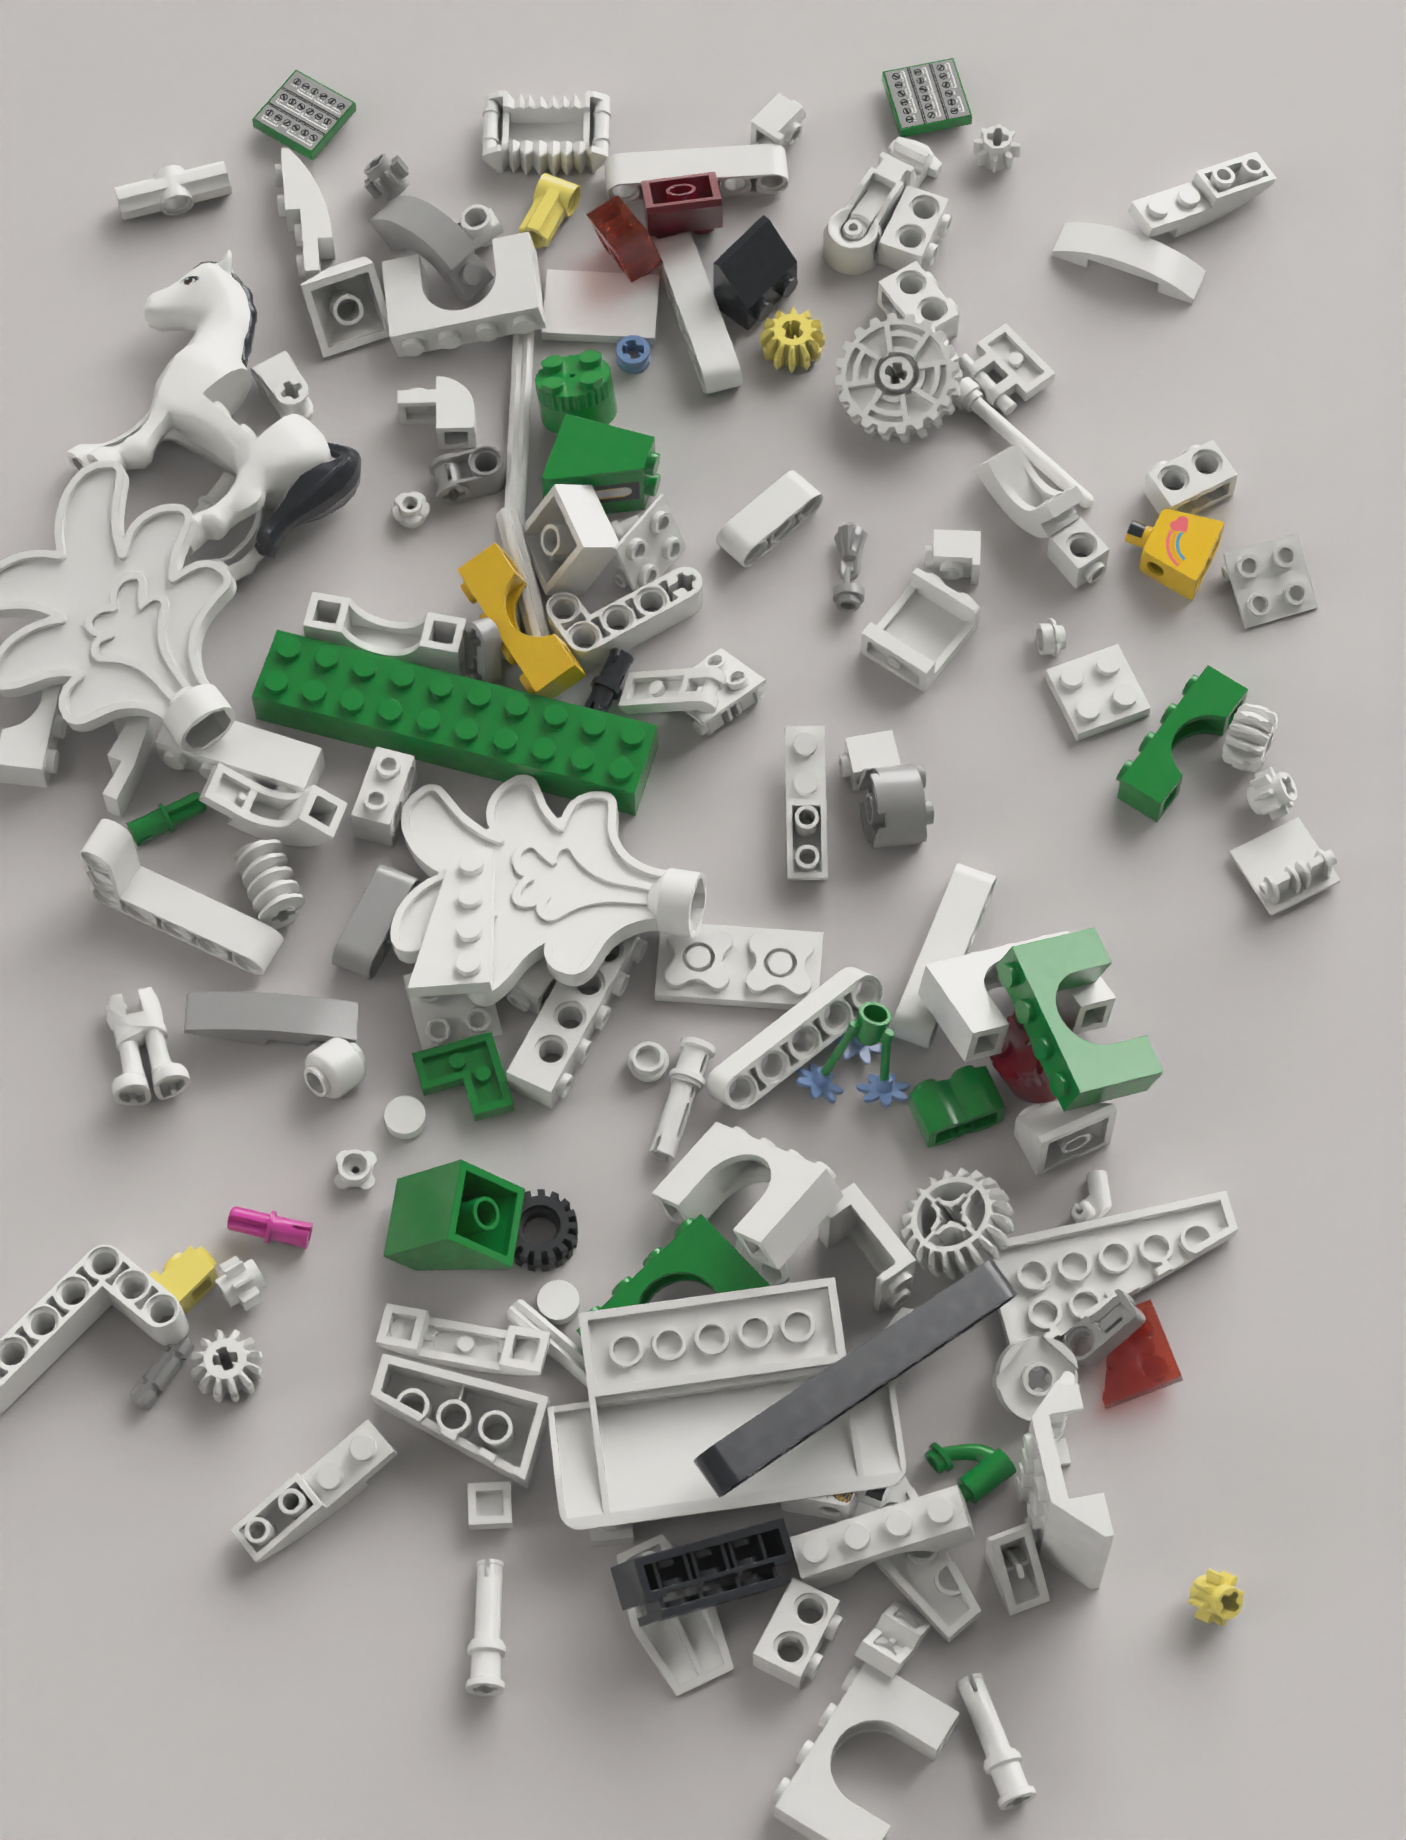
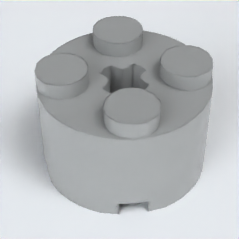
[859,764,934,849]

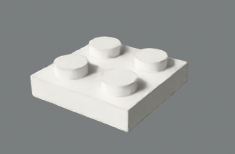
[1045,644,1151,741]

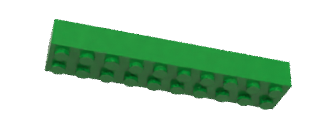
[252,630,658,816]

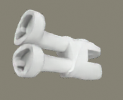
[105,987,190,1106]

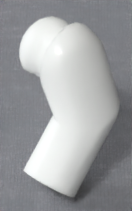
[1071,1170,1112,1223]

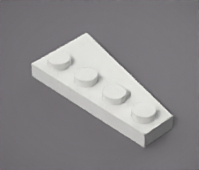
[407,848,496,998]

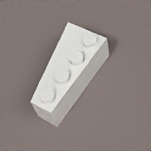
[370,1354,551,1490]

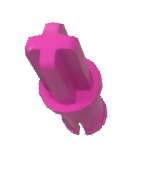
[227,1206,313,1249]

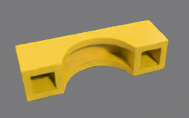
[457,542,586,699]

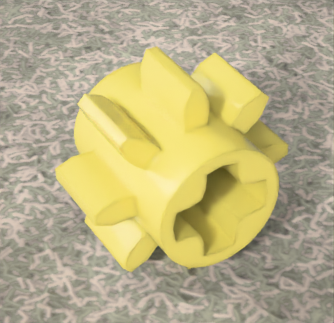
[1188,1568,1244,1626]

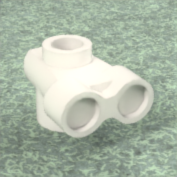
[456,204,504,251]

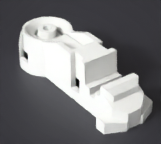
[823,136,942,275]

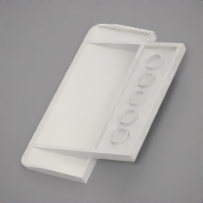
[547,1277,906,1531]

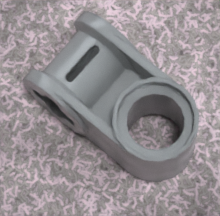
[429,445,506,505]

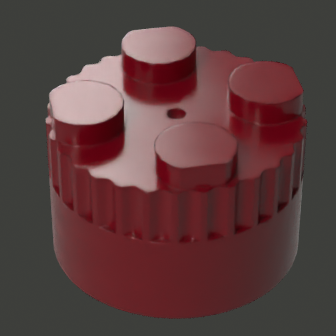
[990,1011,1067,1104]

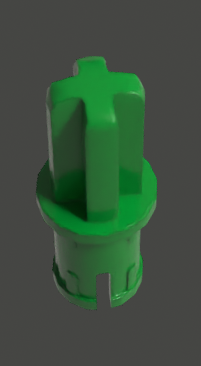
[126,792,207,847]

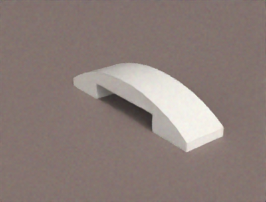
[1052,222,1206,304]
[376,1303,551,1376]

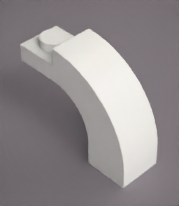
[974,443,1085,538]
[199,762,348,847]

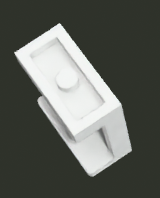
[860,568,980,693]
[818,1183,916,1313]

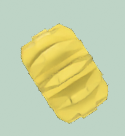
[760,307,825,374]

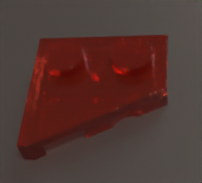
[1102,1299,1183,1409]

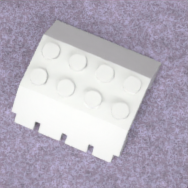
[1015,1371,1114,1589]

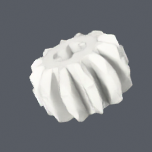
[1222,703,1278,772]
[191,1329,264,1403]

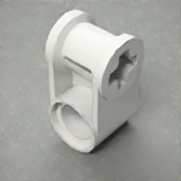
[251,351,314,420]

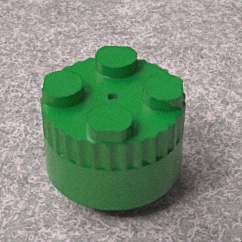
[535,350,617,434]

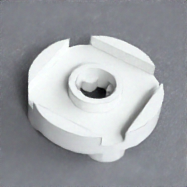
[991,1336,1080,1421]

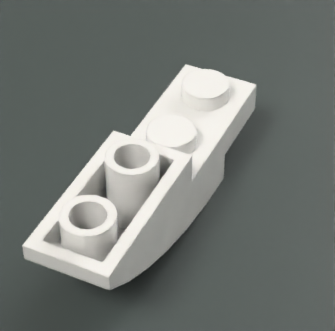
[275,148,336,281]
[1128,152,1276,238]
[784,726,828,880]
[230,1419,398,1563]

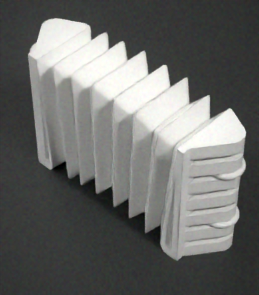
[481,90,611,177]

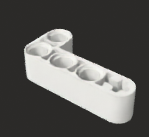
[546,567,703,671]

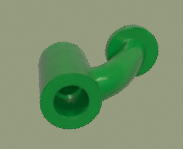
[924,1442,1016,1504]

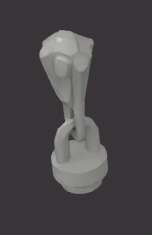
[833,522,868,612]

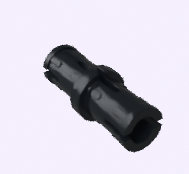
[584,648,634,712]

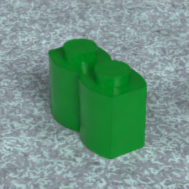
[908,1065,1006,1148]

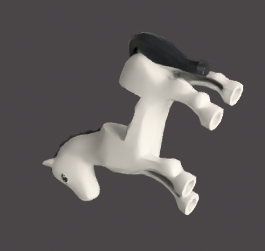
[67,250,362,582]

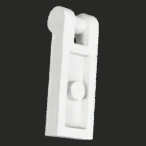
[618,667,727,714]

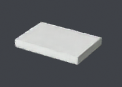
[541,269,660,345]

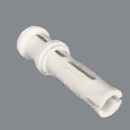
[649,1036,716,1162]
[466,1559,507,1696]
[956,1673,1037,1810]

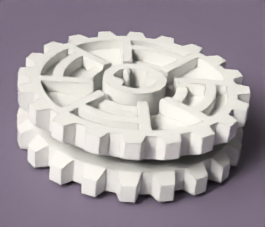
[834,313,963,443]

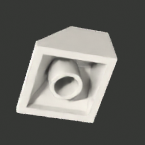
[300,256,389,358]
[1014,1102,1117,1176]

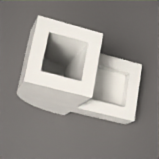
[397,376,477,449]

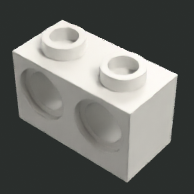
[878,185,952,271]
[877,261,960,340]
[1144,440,1238,515]
[351,746,418,847]
[753,1577,843,1689]

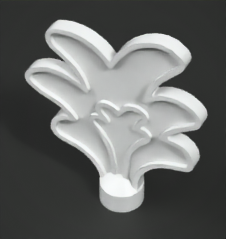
[0,460,237,752]
[390,775,707,1006]

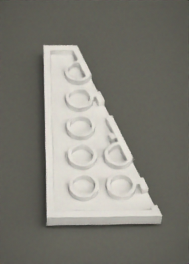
[987,1191,1238,1346]

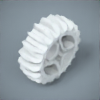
[901,1167,1015,1280]

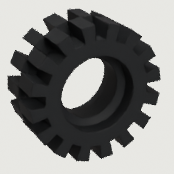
[514,1189,578,1272]

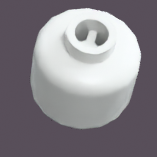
[303,1038,366,1099]

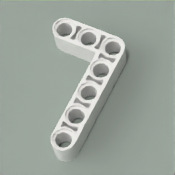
[80,818,284,976]
[0,1245,189,1414]

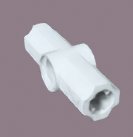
[115,161,232,220]

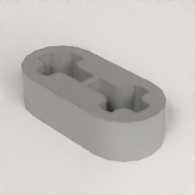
[464,617,502,685]

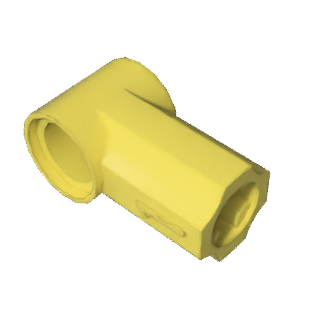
[519,173,581,249]

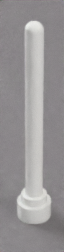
[952,377,1094,508]

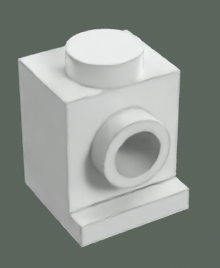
[751,93,806,148]
[924,529,981,585]

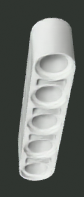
[604,144,789,204]
[652,231,743,395]
[890,863,997,1049]
[707,967,884,1110]

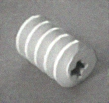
[232,839,305,930]

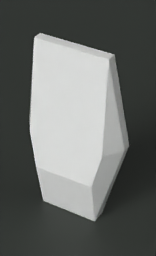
[616,1534,734,1697]

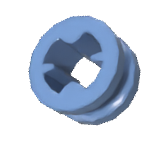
[616,335,650,374]

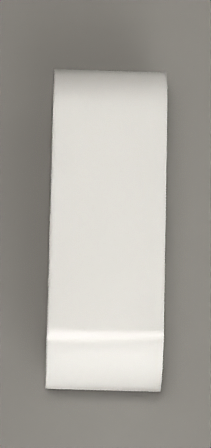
[716,470,824,568]

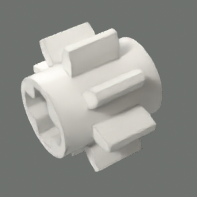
[973,124,1020,172]
[1247,767,1297,820]
[214,1256,267,1311]

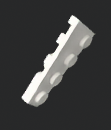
[837,1475,981,1643]

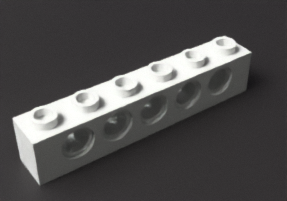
[506,931,650,1109]

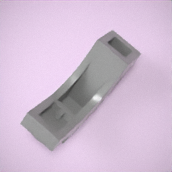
[369,195,494,303]

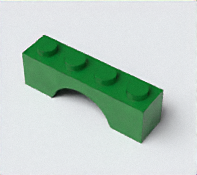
[1116,665,1248,822]

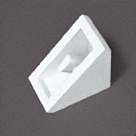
[984,1522,1051,1616]

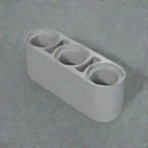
[332,864,420,980]

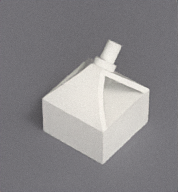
[522,484,639,595]

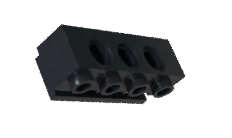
[610,1518,796,1627]

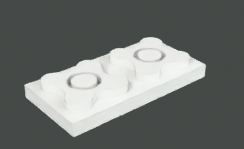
[654,924,824,1010]

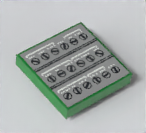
[882,58,972,137]
[252,70,356,161]

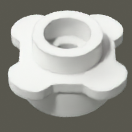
[334,1149,377,1191]

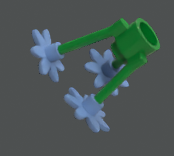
[796,1002,910,1108]

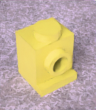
[149,1246,218,1315]

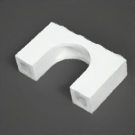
[382,232,546,357]
[918,931,1116,1062]
[652,1122,844,1270]
[772,1662,960,1840]

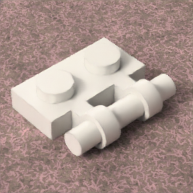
[958,323,1055,415]

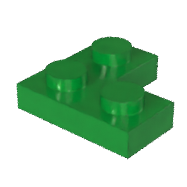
[412,1031,515,1121]

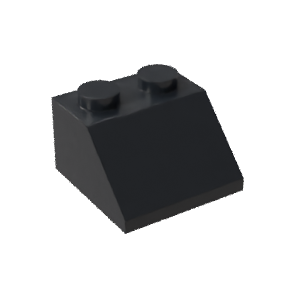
[713,215,798,331]

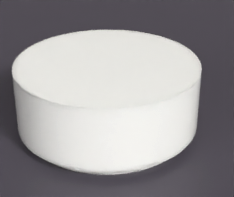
[384,1095,426,1139]
[537,1280,580,1325]

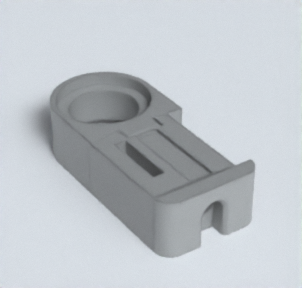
[1062,1289,1146,1368]

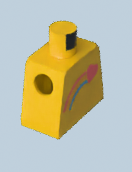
[1125,509,1225,601]

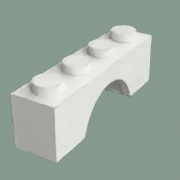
[303,592,467,675]
[0,625,67,788]
[790,1485,976,1589]

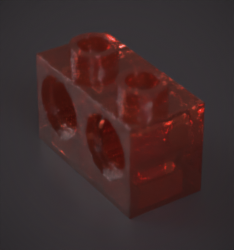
[586,195,663,283]

